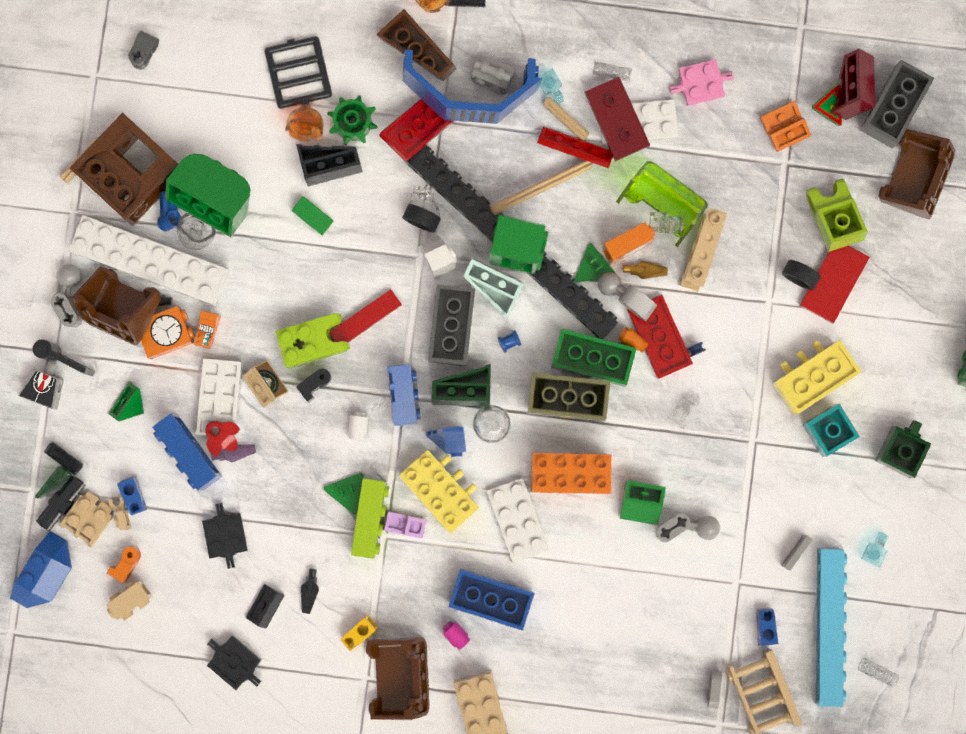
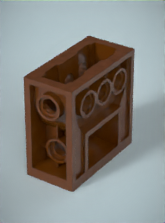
[70,112,178,226]

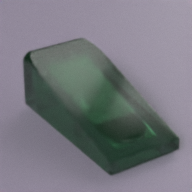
[35,466,74,499]

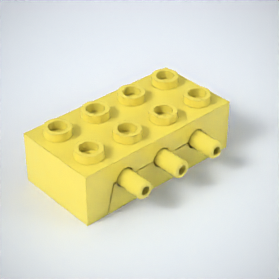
[772,340,861,415]
[399,450,479,534]

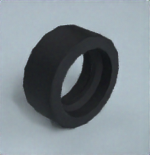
[402,204,441,233]
[782,260,821,290]

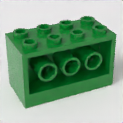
[490,215,549,275]

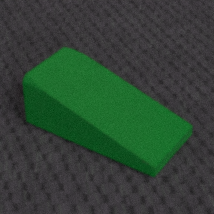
[291,196,334,236]

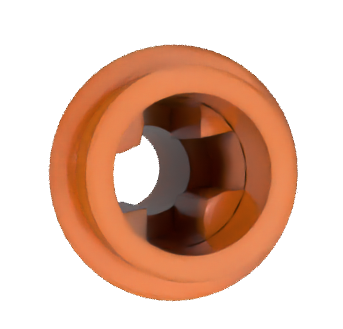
[618,327,648,352]

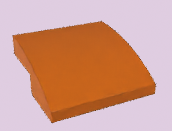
[759,101,812,152]

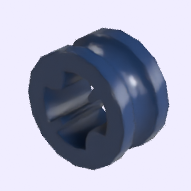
[687,342,706,357]

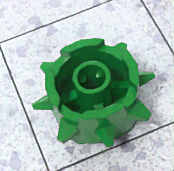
[327,95,378,145]

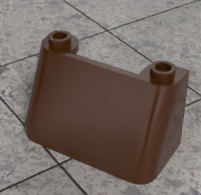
[879,129,955,220]
[71,266,161,346]
[366,637,430,720]

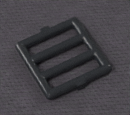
[264,36,332,109]

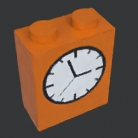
[602,222,655,265]
[141,306,195,359]

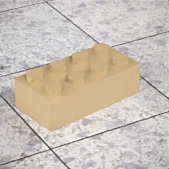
[454,671,508,734]

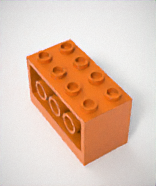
[531,453,612,494]

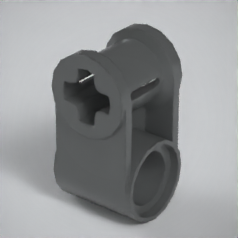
[128,30,159,70]

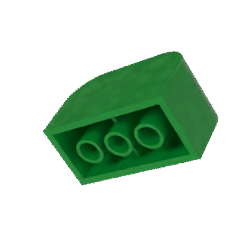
[165,154,251,238]

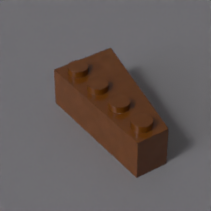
[376,9,457,81]

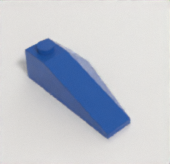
[426,426,466,457]

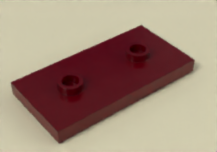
[584,77,650,162]

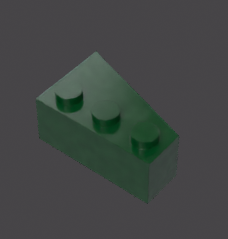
[432,364,491,406]

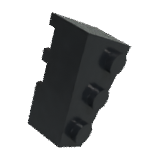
[296,144,363,186]

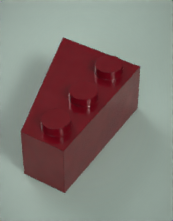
[831,48,876,120]

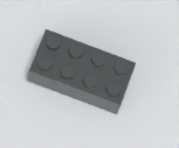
[860,60,934,149]
[428,284,475,367]

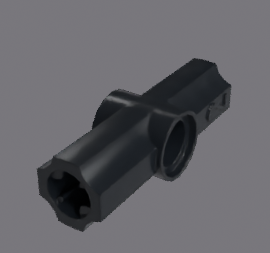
[36,475,86,531]

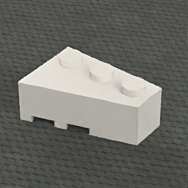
[418,235,457,279]

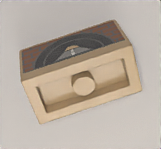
[243,361,288,408]

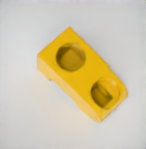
[340,614,379,651]

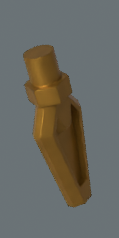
[623,261,668,279]

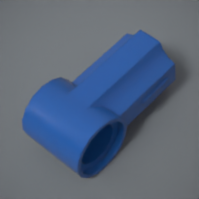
[157,191,182,232]

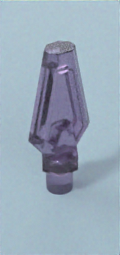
[211,444,256,463]

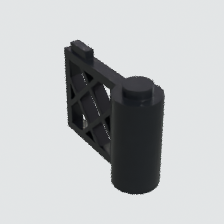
[32,339,95,376]

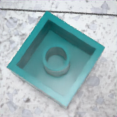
[802,403,860,457]

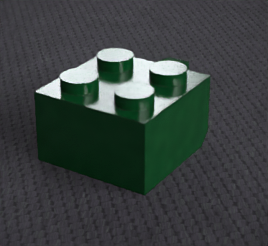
[875,420,931,478]

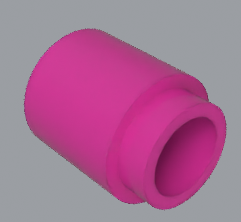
[442,621,470,650]

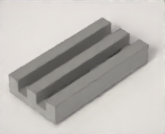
[781,535,813,571]

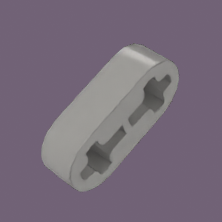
[707,671,722,709]

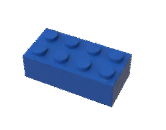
[152,413,223,490]
[448,568,535,631]

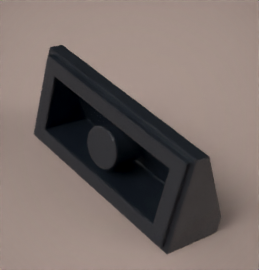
[245,584,285,629]

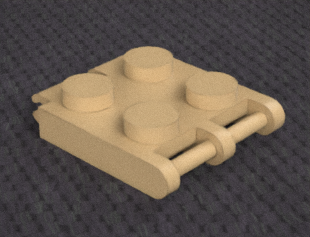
[59,491,114,548]

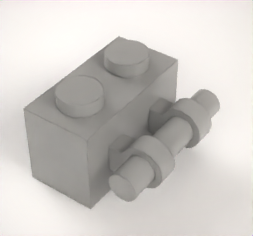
[471,54,515,94]

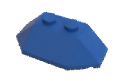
[10,531,72,608]

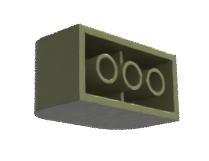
[527,373,610,422]

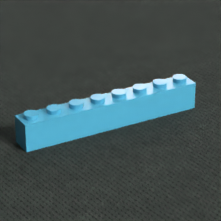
[816,548,847,707]

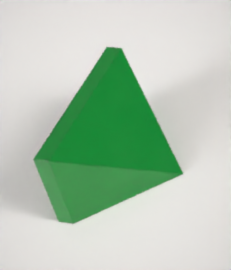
[108,382,144,422]

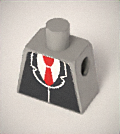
[18,362,64,410]

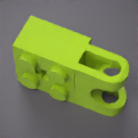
[806,179,868,252]
[275,313,350,369]

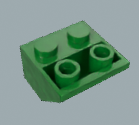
[619,480,666,525]

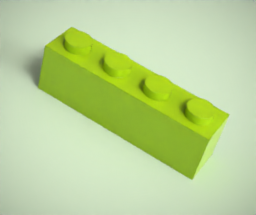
[351,478,390,559]

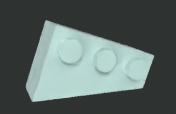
[463,259,525,319]

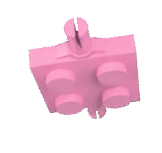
[669,59,734,106]

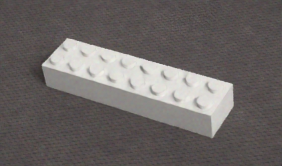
[68,215,229,307]

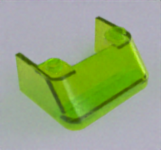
[616,161,708,247]

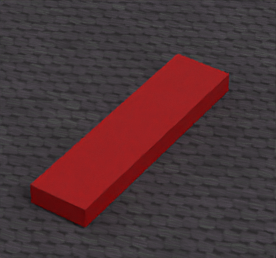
[537,127,613,169]
[329,289,402,343]

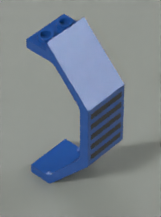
[402,50,542,124]

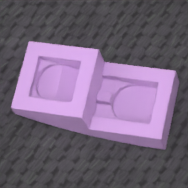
[383,511,426,539]

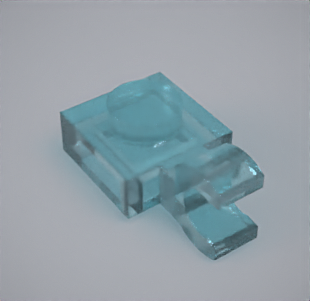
[538,68,564,104]
[861,532,889,568]

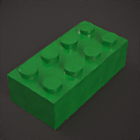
[551,329,637,387]

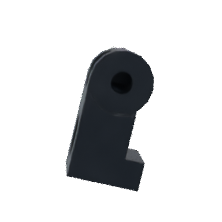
[296,369,332,403]

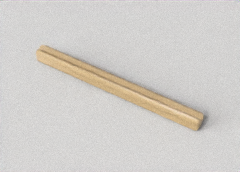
[490,160,592,215]

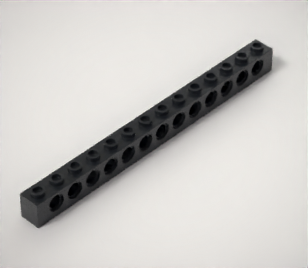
[405,145,618,340]

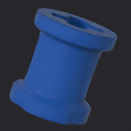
[497,330,522,353]

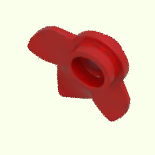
[205,421,240,457]

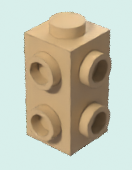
[106,580,153,621]

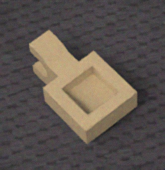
[108,497,131,531]

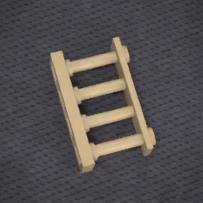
[680,207,727,292]
[726,648,802,734]

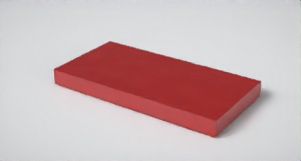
[379,99,454,162]
[799,245,870,324]
[627,294,693,379]

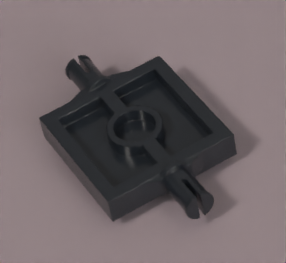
[202,503,248,569]
[206,635,262,690]

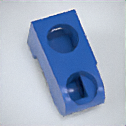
[117,476,147,515]
[756,609,778,646]

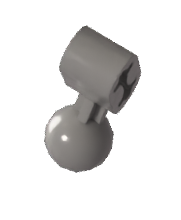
[51,264,83,328]
[598,272,657,321]
[656,514,720,543]

